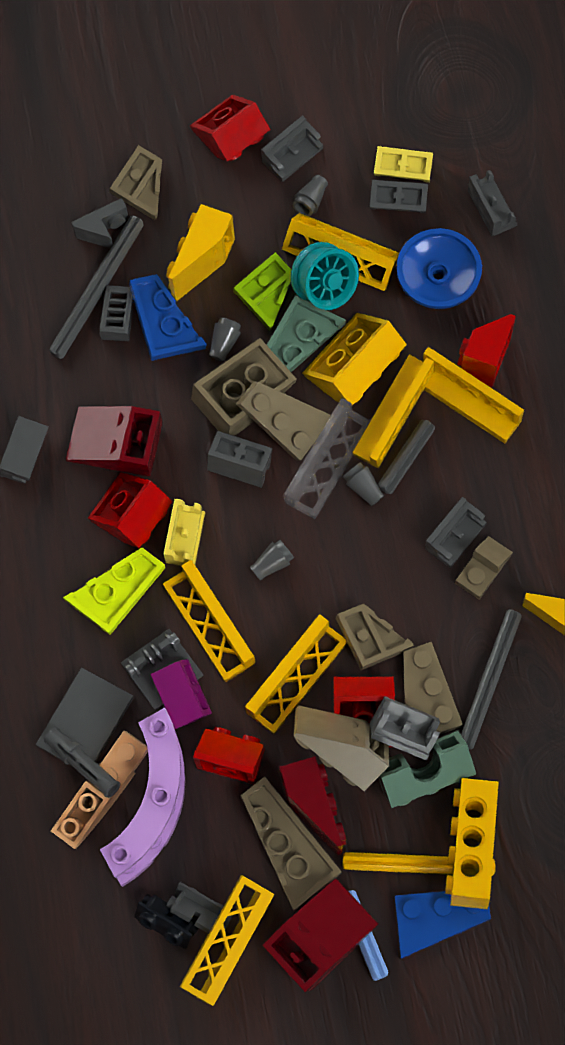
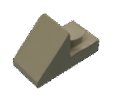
[455,536,513,600]

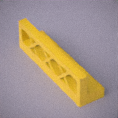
[282,213,399,291]
[423,347,524,444]
[353,354,435,468]
[163,560,255,682]
[245,614,347,734]
[180,875,274,1006]

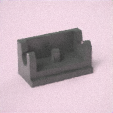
[261,115,323,182]
[468,170,517,236]
[370,180,428,214]
[0,416,49,483]
[207,431,273,488]
[425,497,487,568]
[370,696,440,760]

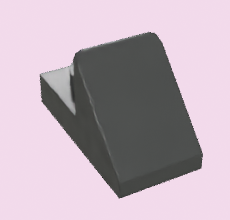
[71,198,129,248]

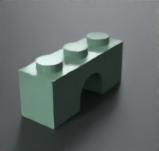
[378,731,476,808]

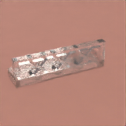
[284,398,371,519]

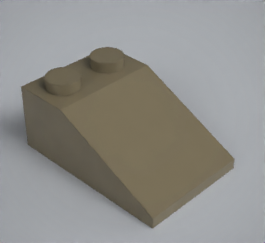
[191,338,297,436]

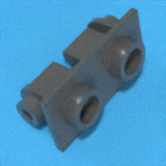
[166,882,233,937]

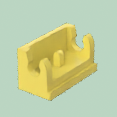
[374,146,433,183]
[164,499,205,566]

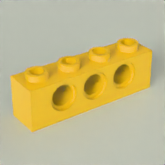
[445,778,499,909]

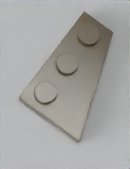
[236,382,334,461]

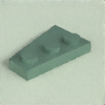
[267,295,346,372]

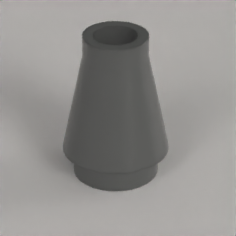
[293,175,328,216]
[208,317,241,362]
[343,462,385,506]
[250,539,295,581]

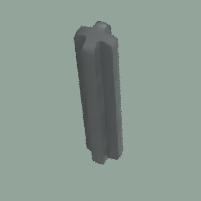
[378,420,435,494]

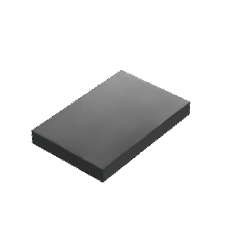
[36,667,134,767]

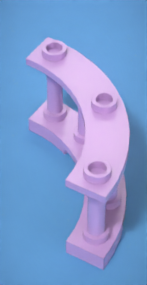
[100,708,185,887]

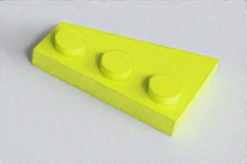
[63,548,166,635]

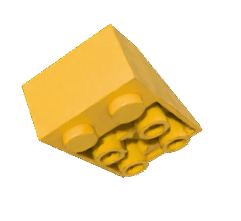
[166,204,235,302]

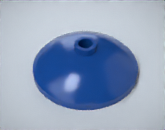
[396,228,482,309]

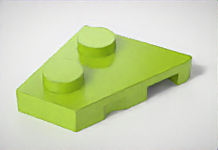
[233,252,291,330]

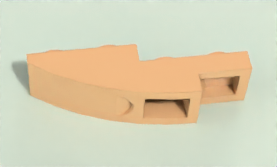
[51,731,148,849]

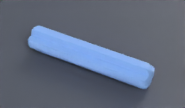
[349,890,388,981]

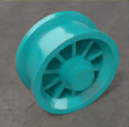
[291,242,359,310]

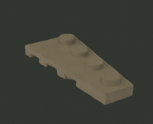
[241,776,342,912]

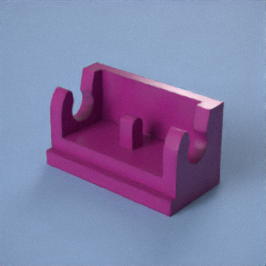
[150,659,212,729]

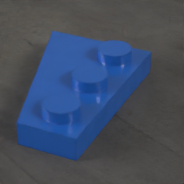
[395,891,491,959]

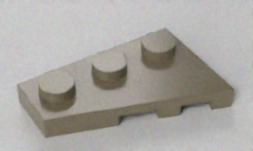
[403,642,463,735]

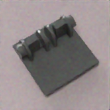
[121,629,204,710]

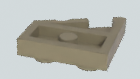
[109,145,162,220]
[336,603,414,670]

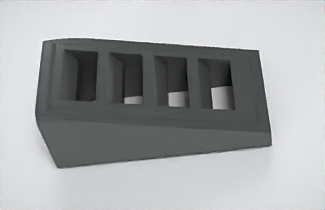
[100,286,134,341]

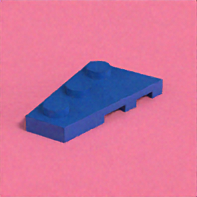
[129,274,207,361]

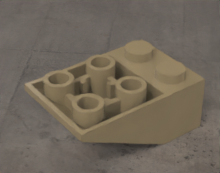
[294,706,389,791]

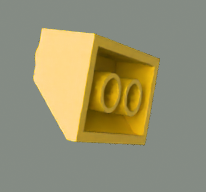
[302,313,407,406]

